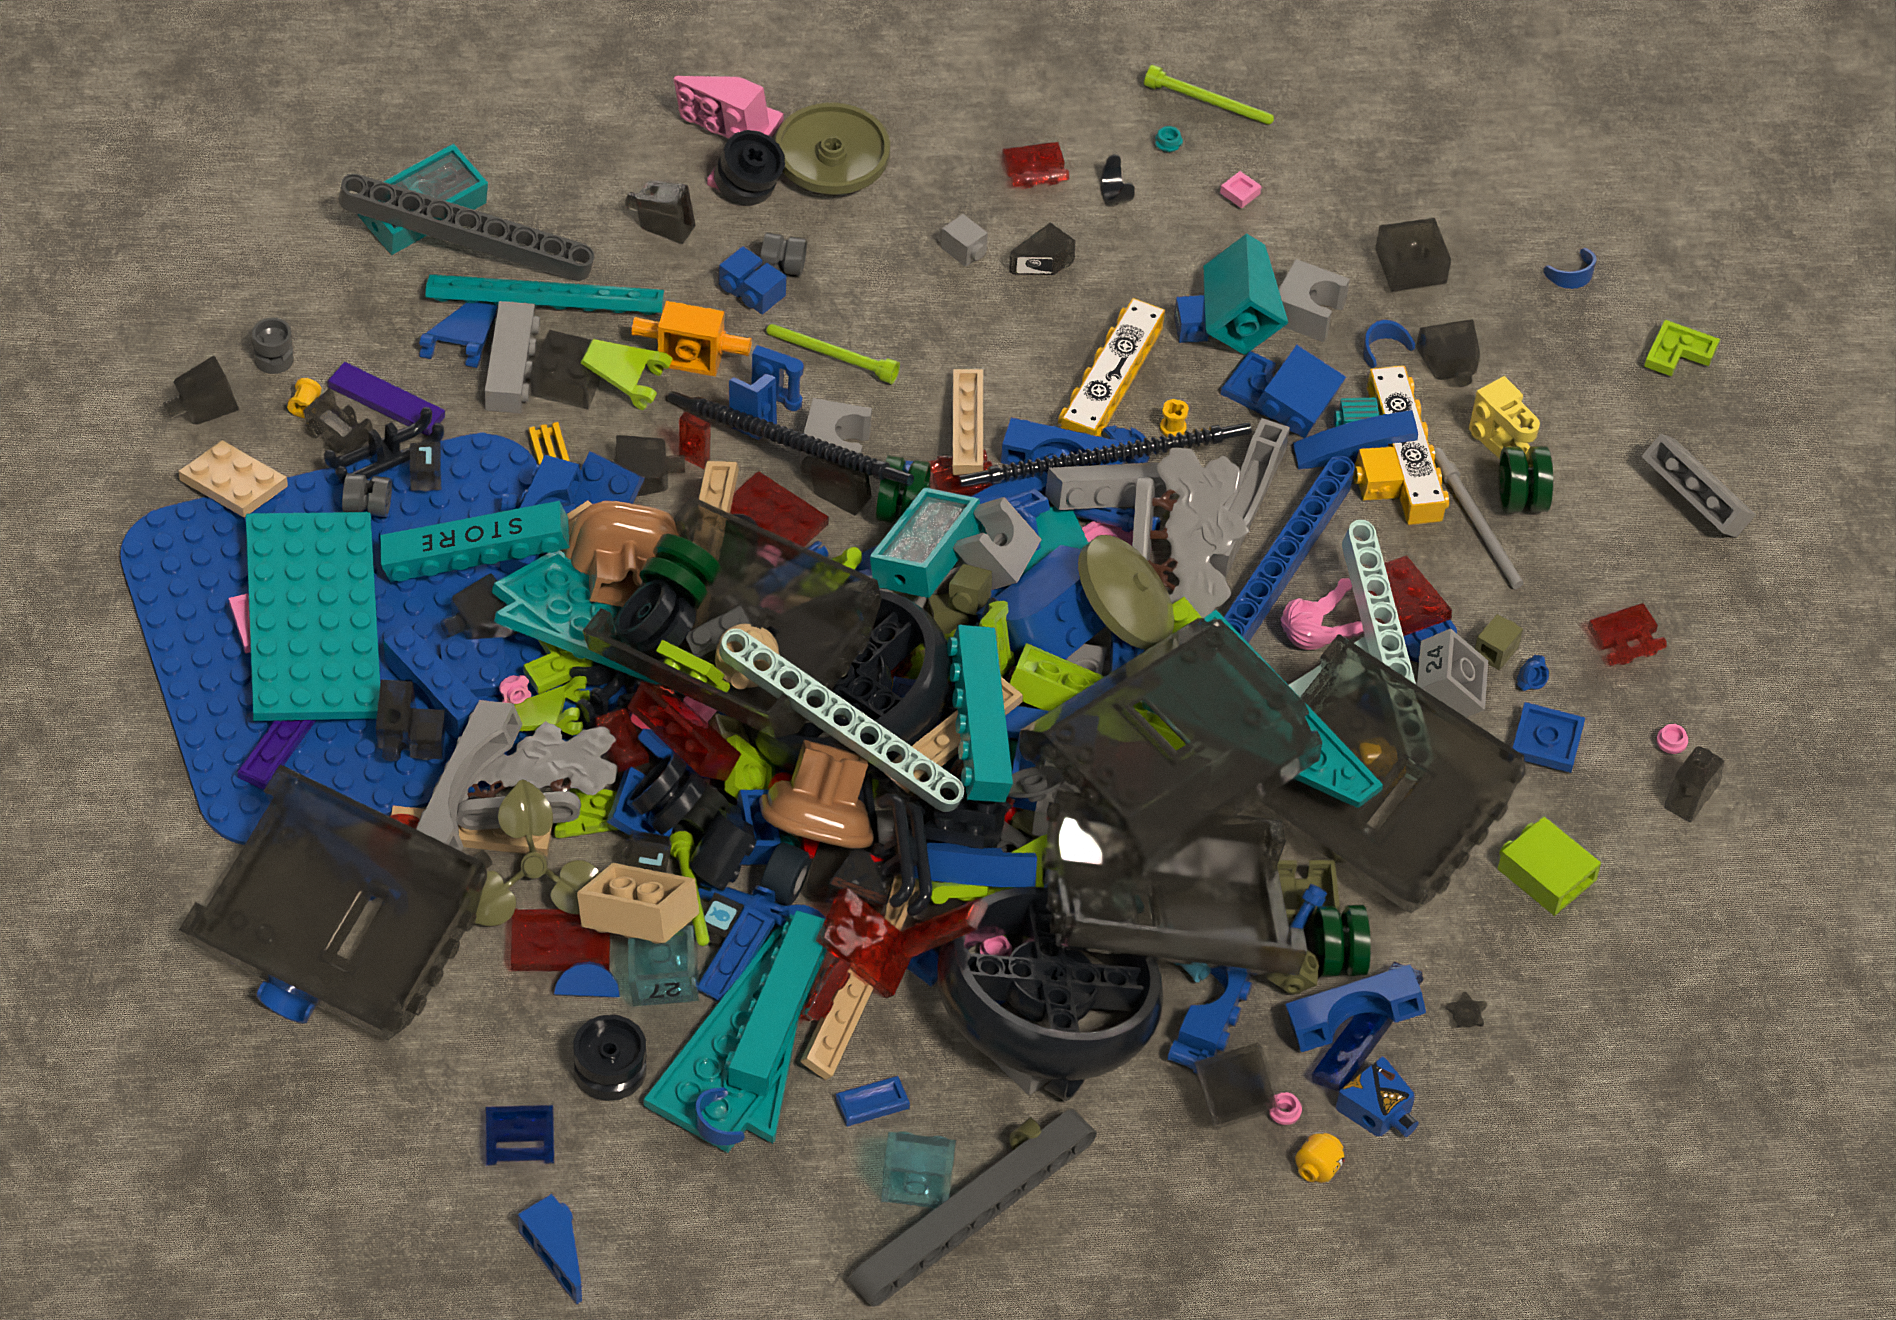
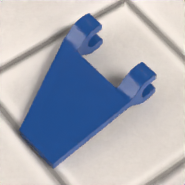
[419,302,498,368]

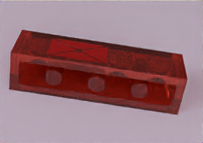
[627,681,741,781]

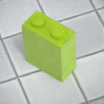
[1498,816,1601,916]

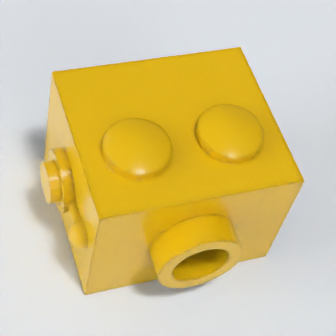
[1353,447,1403,501]

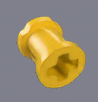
[287,378,322,418]
[1160,399,1189,437]

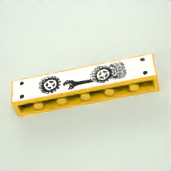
[1058,298,1165,437]
[1367,365,1449,525]

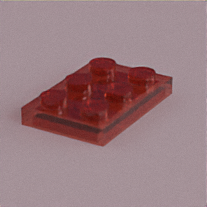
[729,471,829,560]
[1368,555,1452,636]
[816,887,913,999]
[511,909,610,971]

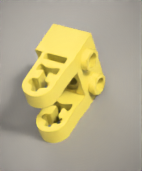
[1469,376,1540,459]

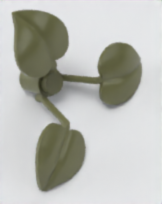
[460,779,600,926]

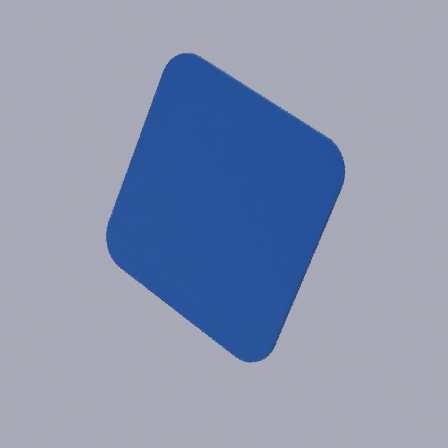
[120,432,632,847]

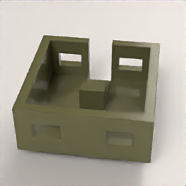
[1268,860,1341,928]

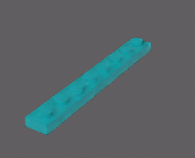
[426,274,664,315]

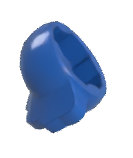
[1517,655,1549,691]

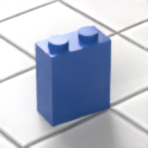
[1255,345,1346,438]

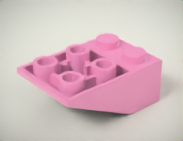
[674,76,770,138]

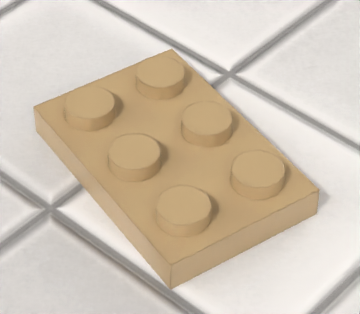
[178,440,288,518]

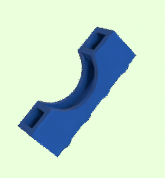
[1001,417,1127,466]
[499,455,583,574]
[383,625,479,741]
[1178,930,1263,1057]
[1286,964,1426,1053]

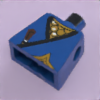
[1336,1056,1419,1137]

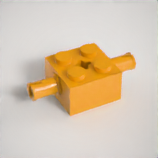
[632,301,752,377]

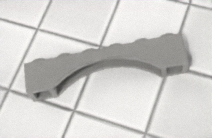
[1209,418,1290,579]
[407,700,523,872]

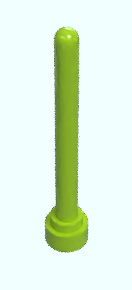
[1144,64,1274,125]
[766,324,900,384]
[668,831,709,946]

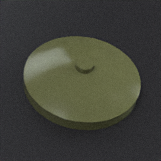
[776,102,890,194]
[1078,535,1174,649]

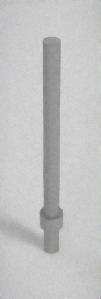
[1434,447,1524,589]

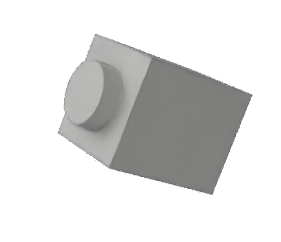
[941,214,988,267]

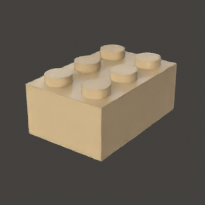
[577,863,699,944]

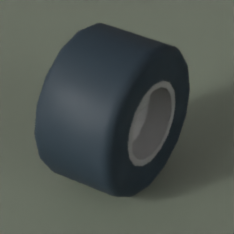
[760,842,812,906]

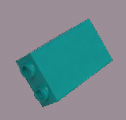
[1203,233,1289,355]

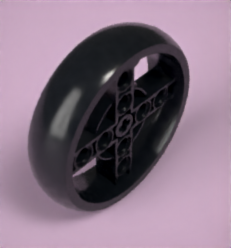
[738,589,952,775]
[937,887,1164,1080]

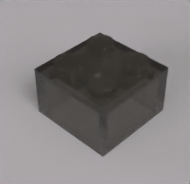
[1375,218,1451,291]
[530,330,602,410]
[1194,1042,1282,1129]

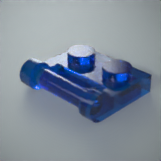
[486,1105,554,1165]

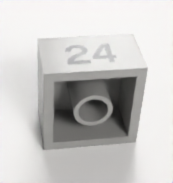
[1417,628,1488,722]

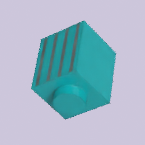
[1334,398,1379,427]

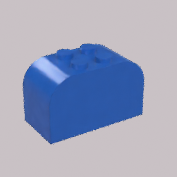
[976,545,1106,668]

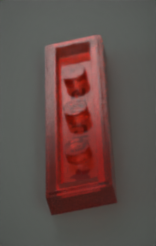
[888,898,989,964]

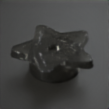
[1445,992,1487,1028]

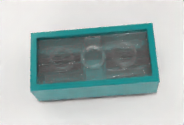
[357,143,488,255]
[870,487,982,598]

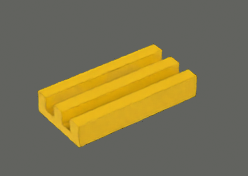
[529,422,570,465]

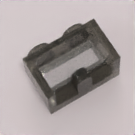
[303,388,373,455]

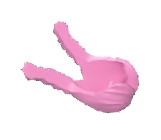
[1281,578,1364,650]

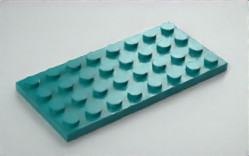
[246,512,382,721]

